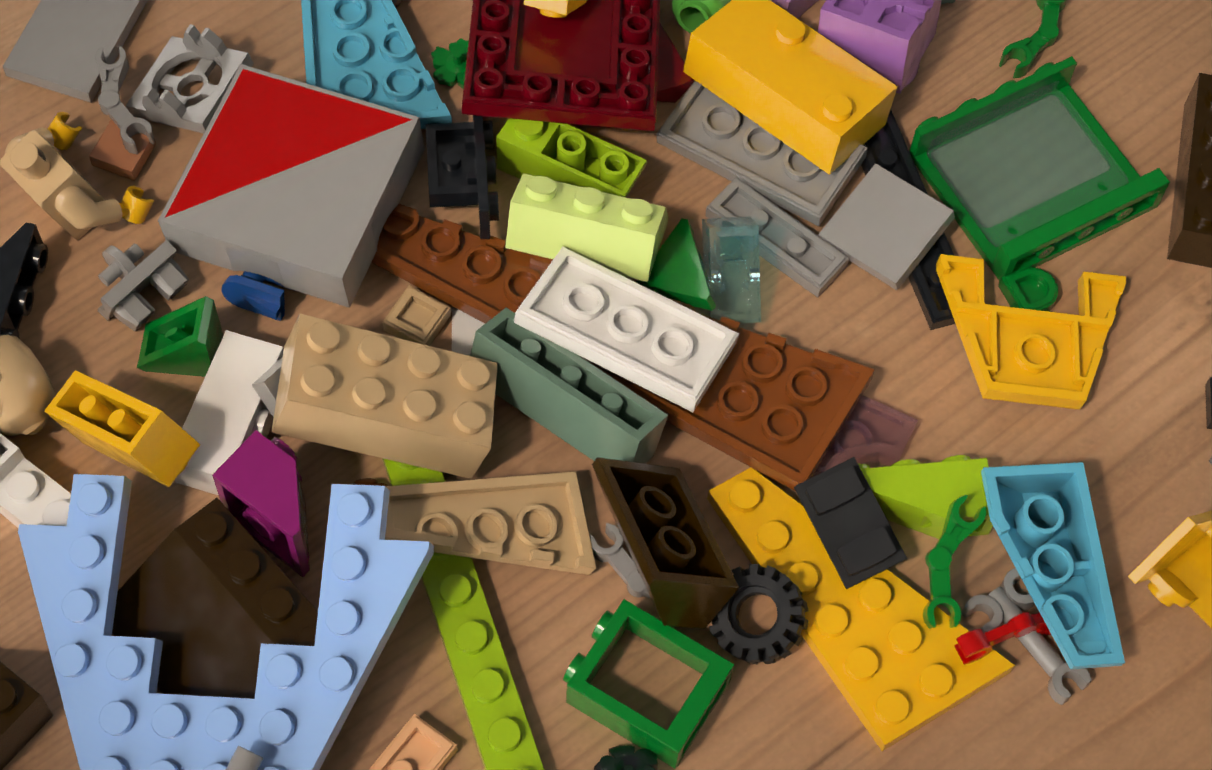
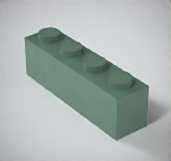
[470,308,668,464]

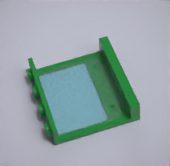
[909,56,1170,281]

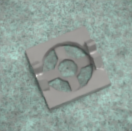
[126,24,254,133]

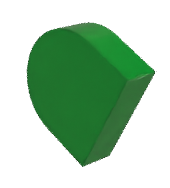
[998,267,1058,312]

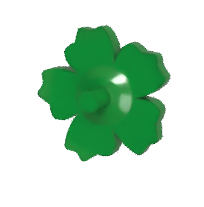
[431,38,469,89]

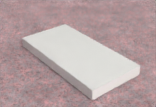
[514,247,739,413]

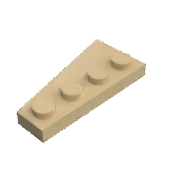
[385,471,596,575]

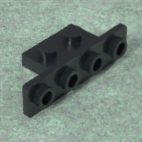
[426,115,499,240]

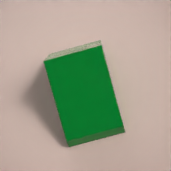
[137,296,223,377]

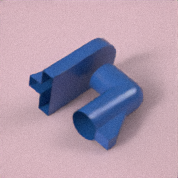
[221,272,295,321]

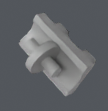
[98,240,189,331]

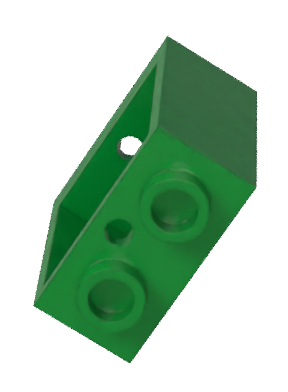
[563,599,734,769]

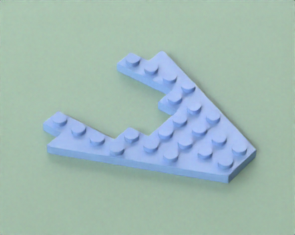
[18,474,434,770]

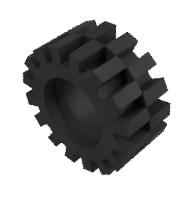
[709,564,808,665]

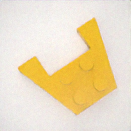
[936,254,1126,410]

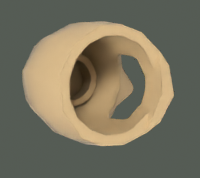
[0,335,56,436]

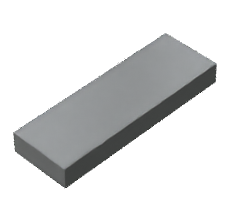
[705,177,849,298]

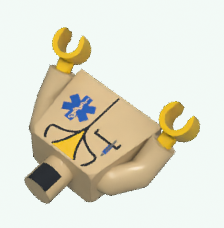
[0,112,154,241]

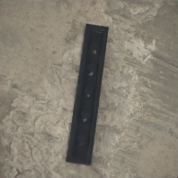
[861,109,955,330]

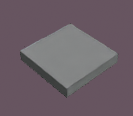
[818,163,955,290]

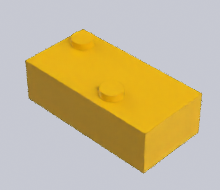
[683,0,898,175]

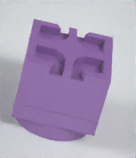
[818,0,942,94]

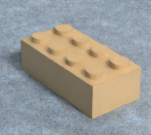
[272,313,498,479]

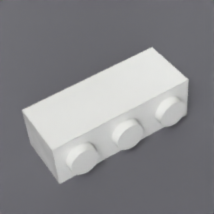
[175,330,284,495]

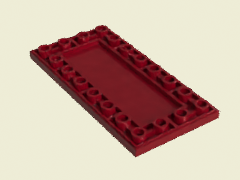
[462,0,660,131]

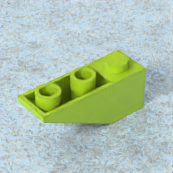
[496,118,647,197]
[858,455,993,539]

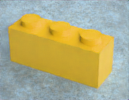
[44,370,201,487]

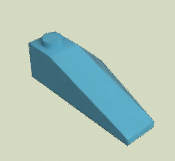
[981,462,1125,669]

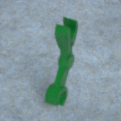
[999,0,1067,78]
[923,495,986,629]

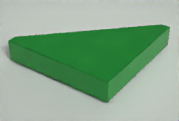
[636,218,716,311]

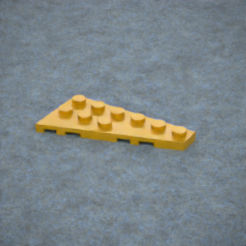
[707,467,1015,751]

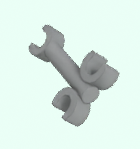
[962,568,1092,705]

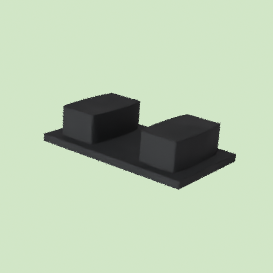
[794,457,907,589]

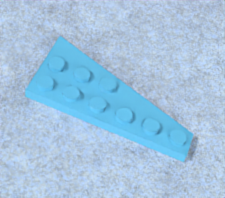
[301,0,452,129]

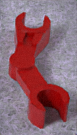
[954,612,1051,665]

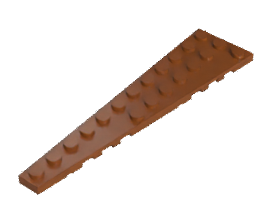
[372,204,875,491]

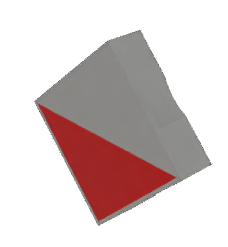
[158,64,425,308]

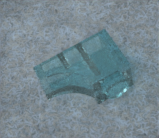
[702,216,761,323]

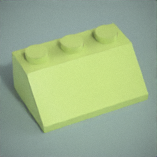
[505,173,669,282]

